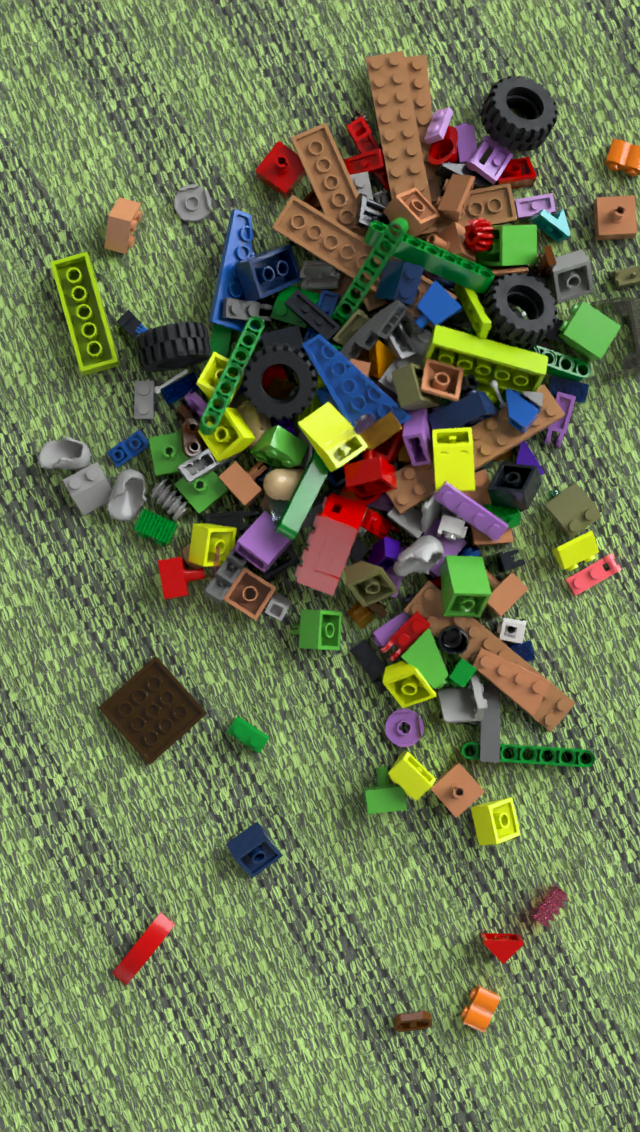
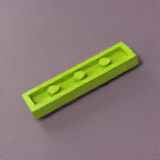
[454,283,491,339]

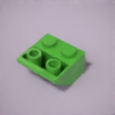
[250,425,308,470]

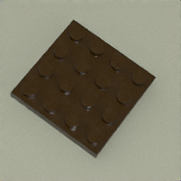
[99,656,207,765]

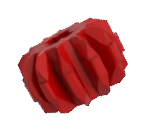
[463,218,494,252]

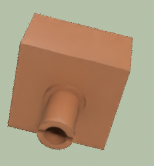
[593,195,637,241]
[426,222,476,281]
[219,461,268,508]
[486,569,529,617]
[430,761,485,818]

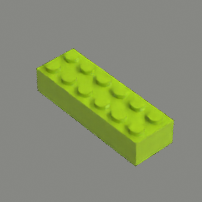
[50,252,121,376]
[422,325,548,394]

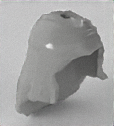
[38,436,91,472]
[106,469,147,522]
[393,535,444,577]

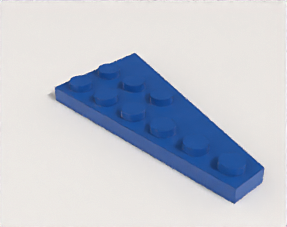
[209,209,261,338]
[302,334,412,434]

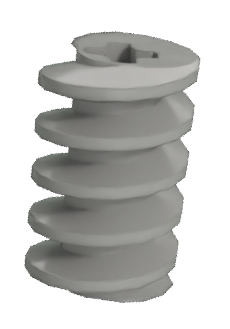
[151,478,192,521]

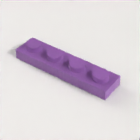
[434,481,508,542]

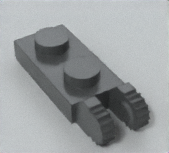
[222,298,273,322]

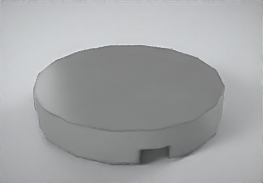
[174,184,212,223]

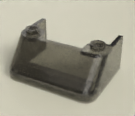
[590,297,640,382]

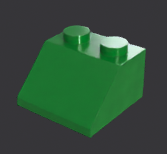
[270,285,321,331]

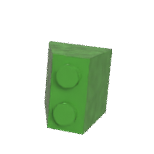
[476,224,537,266]
[558,301,621,362]
[440,555,491,617]
[399,629,448,689]

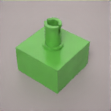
[149,432,191,478]
[174,471,229,516]
[292,609,342,650]
[364,766,407,814]

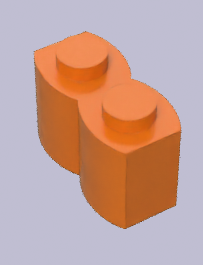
[604,139,640,177]
[460,985,501,1033]

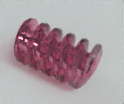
[530,883,570,928]

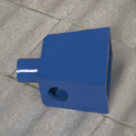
[413,280,462,330]

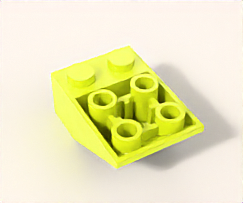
[297,402,368,472]
[432,427,475,492]
[388,751,436,801]

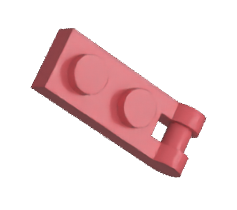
[565,553,622,596]

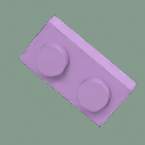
[424,107,453,145]
[514,193,556,220]

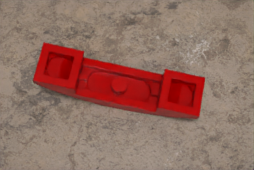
[346,116,390,191]
[112,912,175,986]

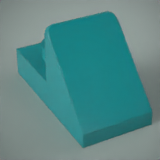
[530,209,571,243]

